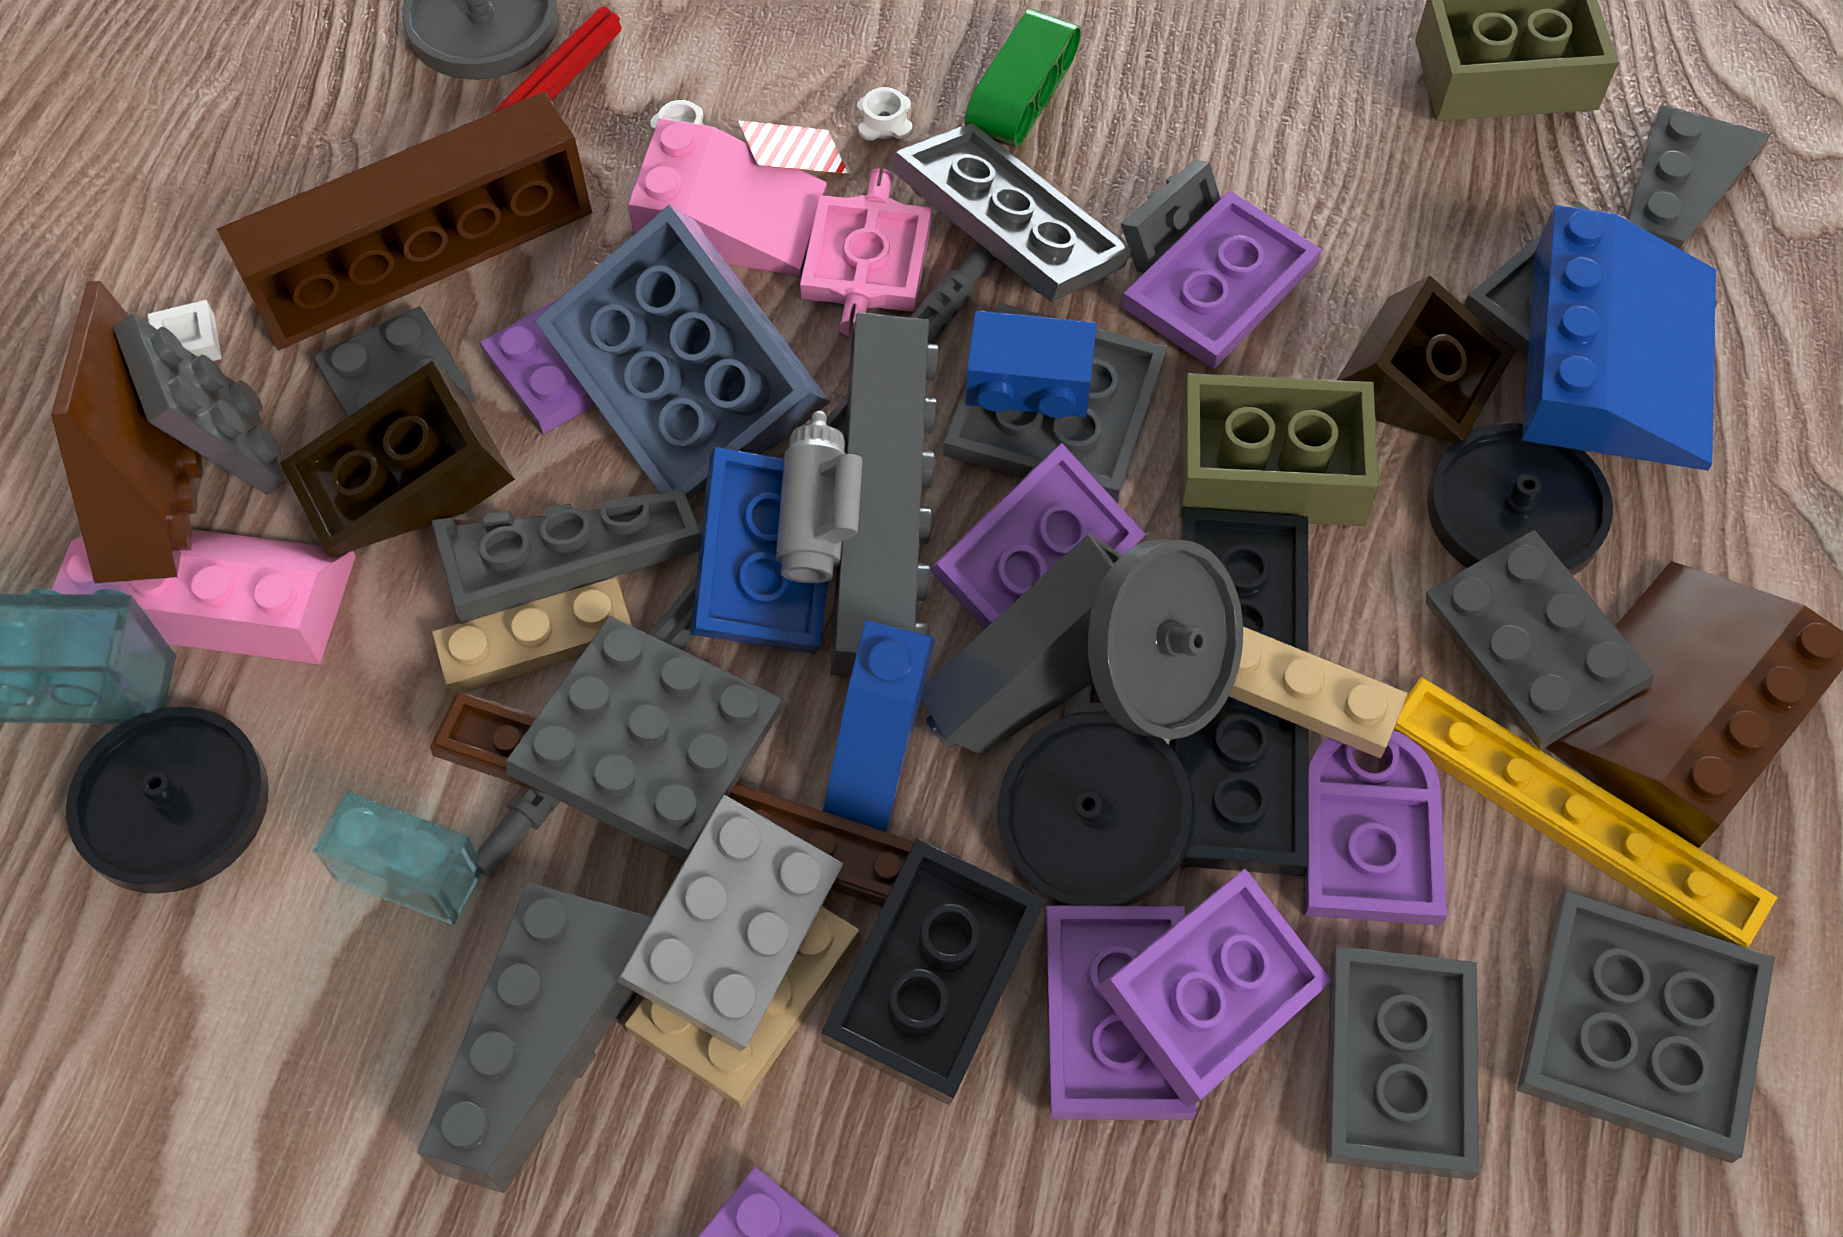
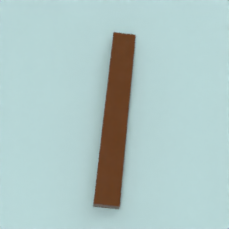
[430,690,961,907]

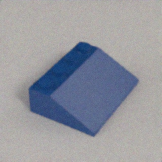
[1522,204,1716,471]

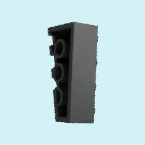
[417,882,653,1193]

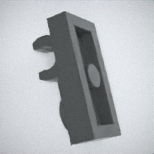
[1121,160,1221,273]

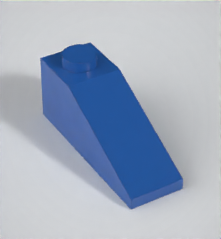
[823,620,936,832]

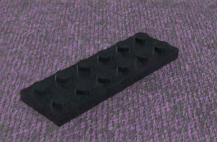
[1173,507,1309,876]

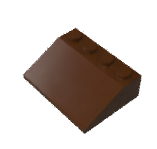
[51,281,203,583]
[1525,561,1843,848]

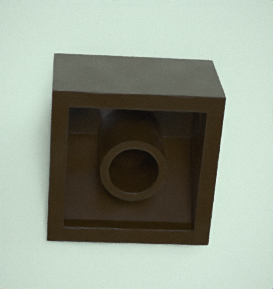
[1337,275,1515,444]

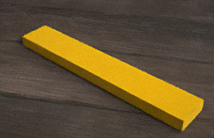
[1394,677,1778,948]

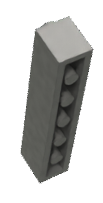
[830,312,938,676]

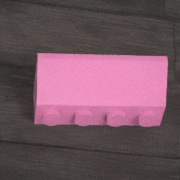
[49,529,356,665]

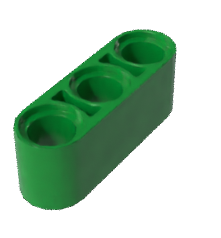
[965,8,1081,147]

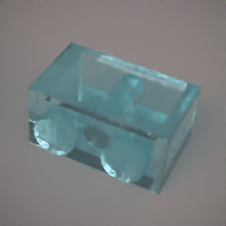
[313,791,481,925]

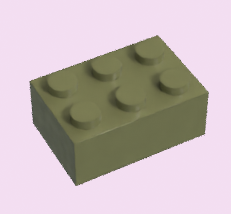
[1415,0,1618,121]
[1179,373,1379,526]

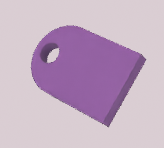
[1304,730,1447,926]

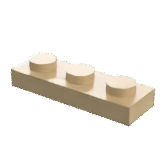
[432,577,632,696]
[1229,627,1408,759]

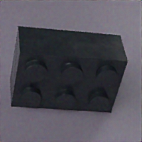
[821,838,1046,1106]

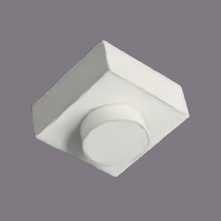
[148,300,222,361]

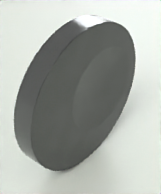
[402,0,559,80]
[1088,539,1243,739]

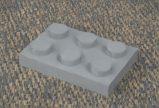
[617,795,844,1051]

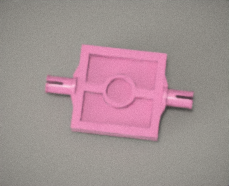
[800,168,932,336]

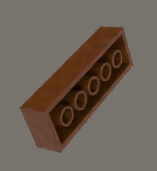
[217,91,592,351]

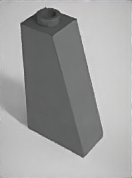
[921,534,1122,755]

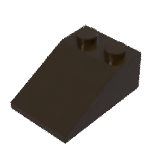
[280,360,515,557]

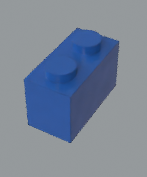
[966,310,1097,418]

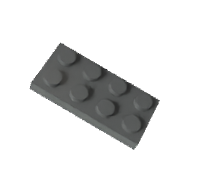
[891,123,1132,302]

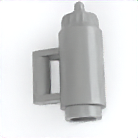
[776,411,863,583]

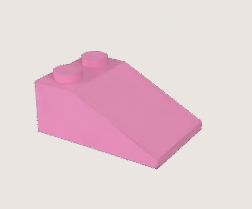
[628,118,827,276]

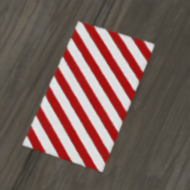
[738,121,848,174]

